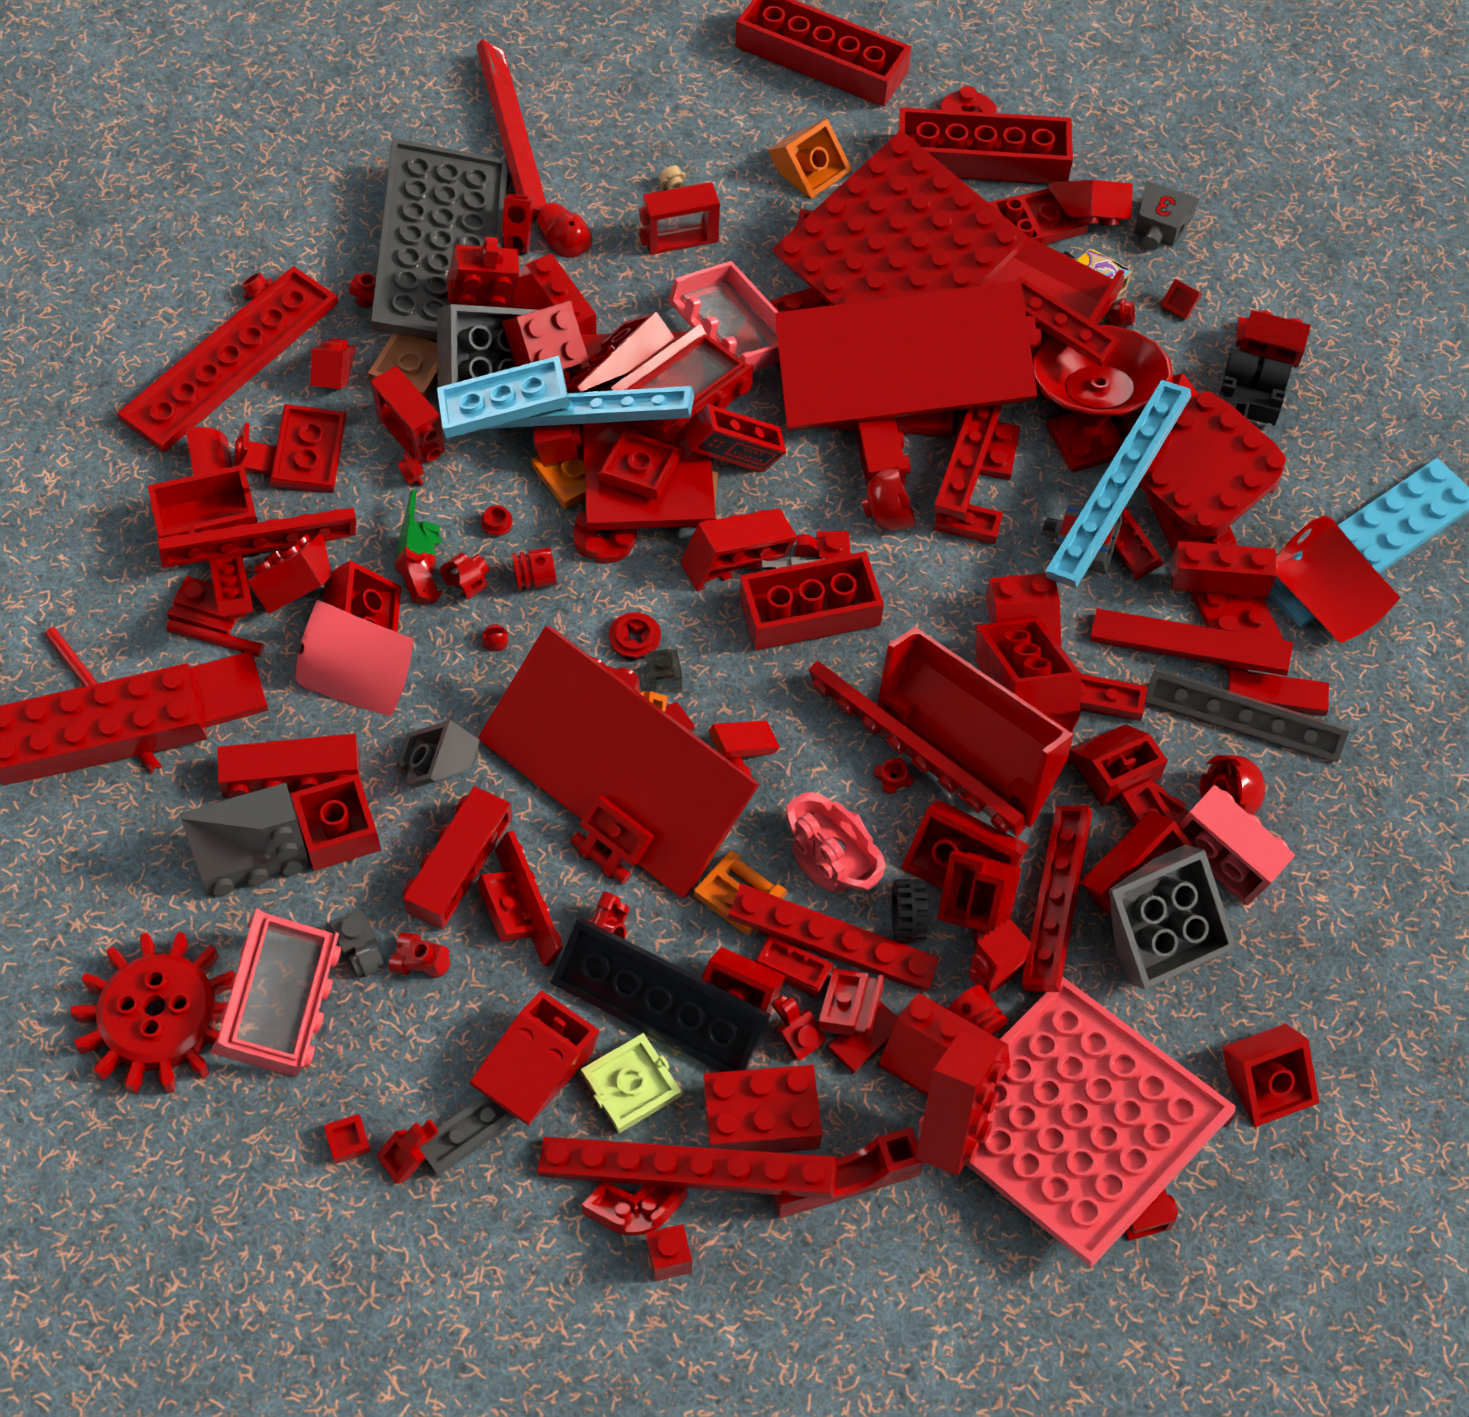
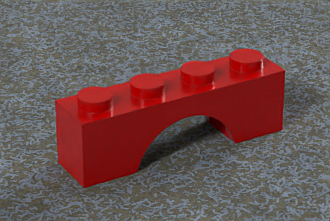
[771,1127,924,1219]

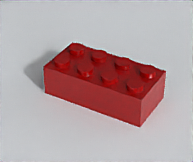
[739,551,884,651]
[975,618,1081,716]

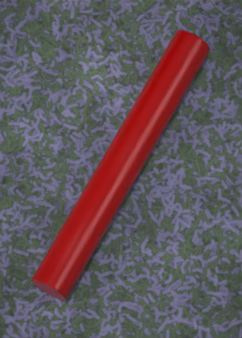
[166,619,264,657]

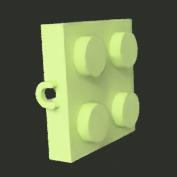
[581,1033,682,1133]

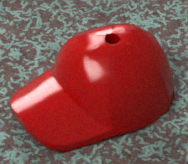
[537,203,592,258]

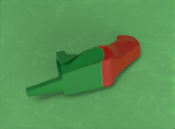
[394,489,442,605]

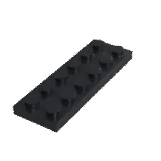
[551,917,772,1072]

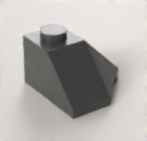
[398,720,480,788]

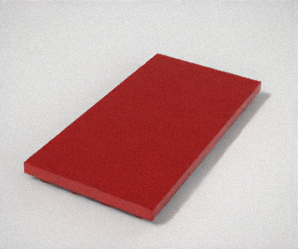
[775,281,1037,431]
[581,332,716,530]
[478,626,760,899]

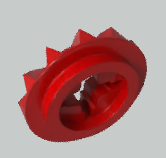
[609,612,661,661]

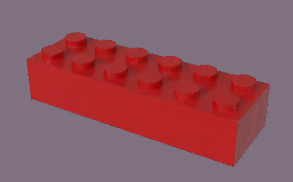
[735,0,912,107]
[896,107,1073,184]
[0,663,208,786]

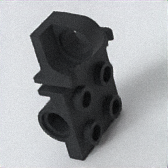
[1219,348,1292,426]

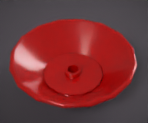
[1032,325,1173,416]

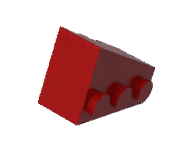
[680,508,797,592]

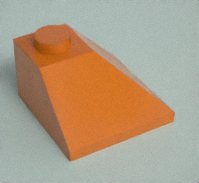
[768,118,853,199]

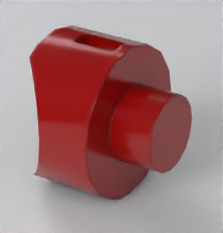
[439,552,490,600]

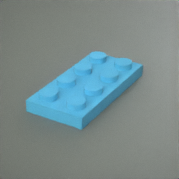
[437,356,570,438]

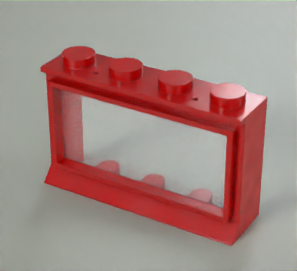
[611,324,753,445]

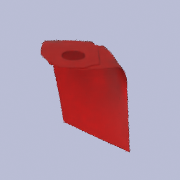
[1276,515,1401,644]

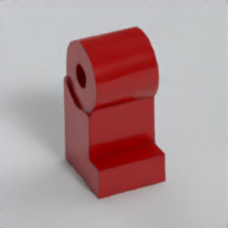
[502,194,535,253]

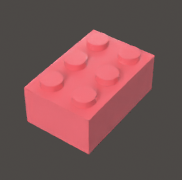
[1178,784,1295,905]

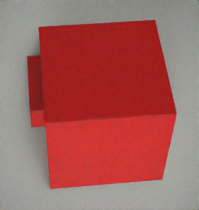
[937,850,1022,933]

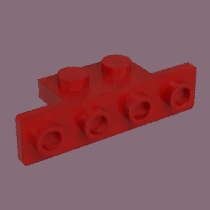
[476,831,563,966]

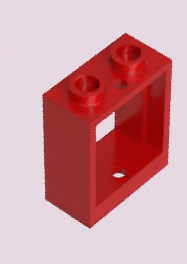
[370,366,445,464]

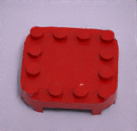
[1136,391,1286,539]

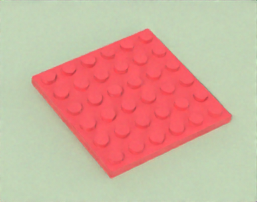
[919,976,1236,1268]

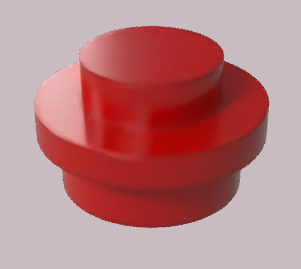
[481,505,513,536]

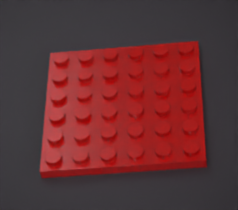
[772,130,1029,305]

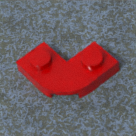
[581,1182,688,1236]

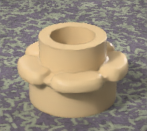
[658,166,686,190]

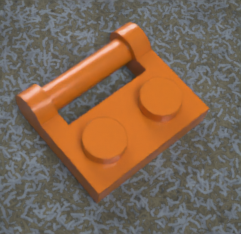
[694,850,788,937]

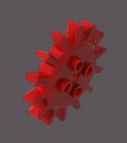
[70,932,243,1094]

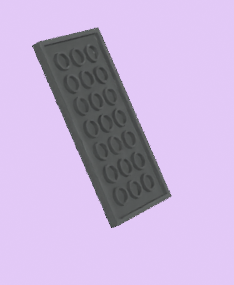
[370,138,508,340]

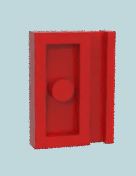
[166,576,238,635]
[819,968,884,1039]

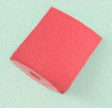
[295,600,413,716]

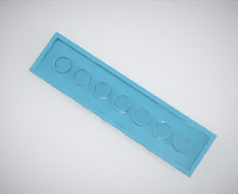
[1268,458,1469,629]

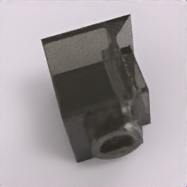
[643,649,682,693]

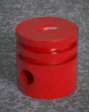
[511,547,557,592]
[948,984,1008,1035]

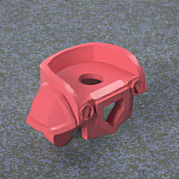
[786,792,885,893]

